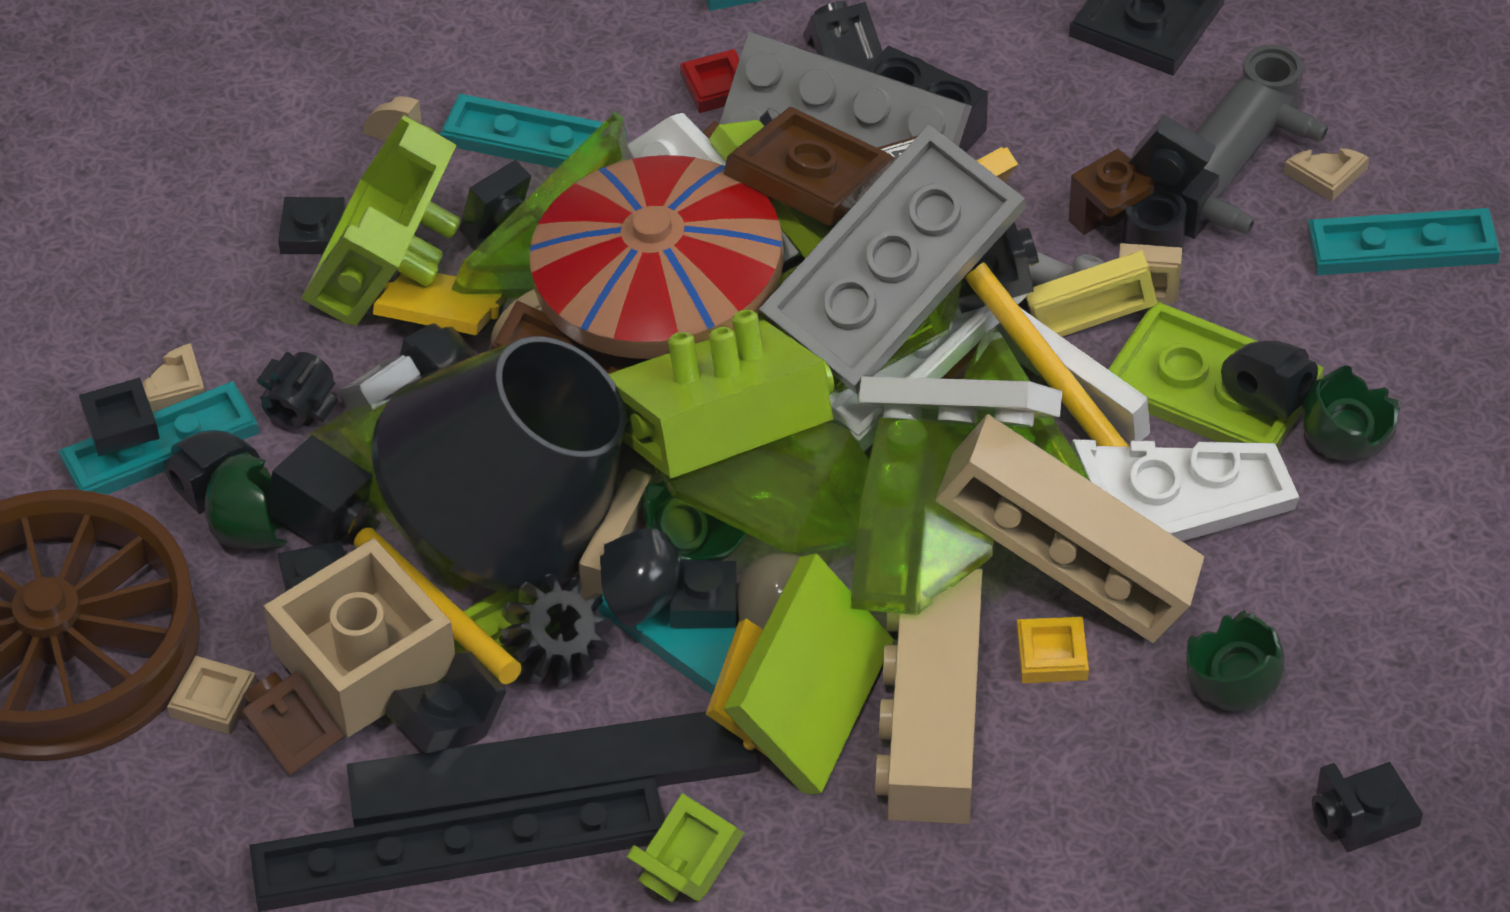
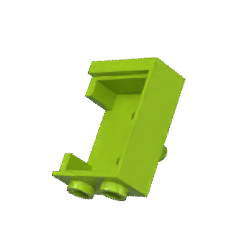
[301,115,461,326]
[608,310,834,479]

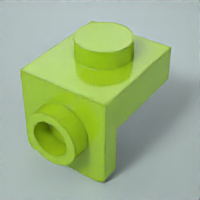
[626,793,745,902]

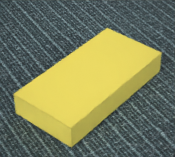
[1026,250,1158,337]

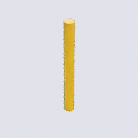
[964,262,1129,447]
[354,528,521,684]

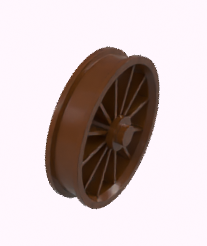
[0,489,200,761]

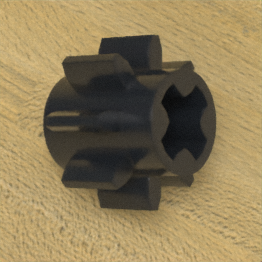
[257,352,338,429]

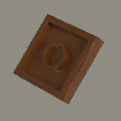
[724,107,895,226]

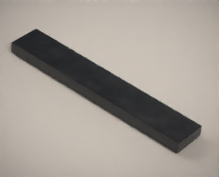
[346,711,758,827]
[249,777,664,912]

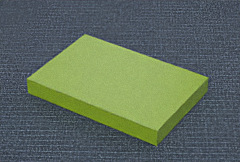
[1108,301,1324,450]
[723,553,894,795]

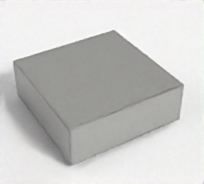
[338,355,420,412]

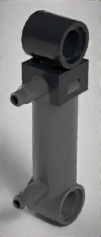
[1123,45,1328,251]

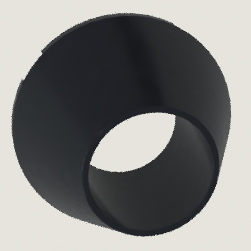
[371,336,626,593]

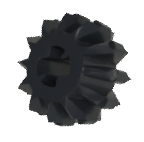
[499,573,613,688]

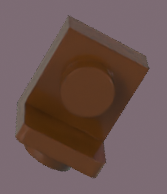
[1069,148,1155,235]
[238,671,345,777]

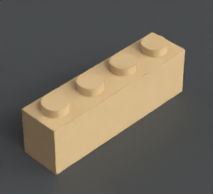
[935,414,1205,643]
[875,566,982,824]

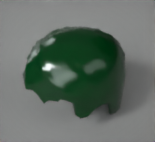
[1302,365,1401,462]
[205,452,287,550]
[642,473,751,561]
[1186,610,1285,712]

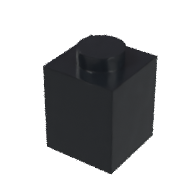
[266,435,373,545]

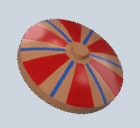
[529,155,784,359]

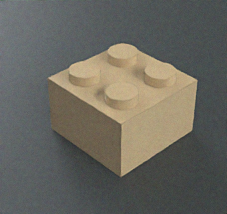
[263,538,456,738]

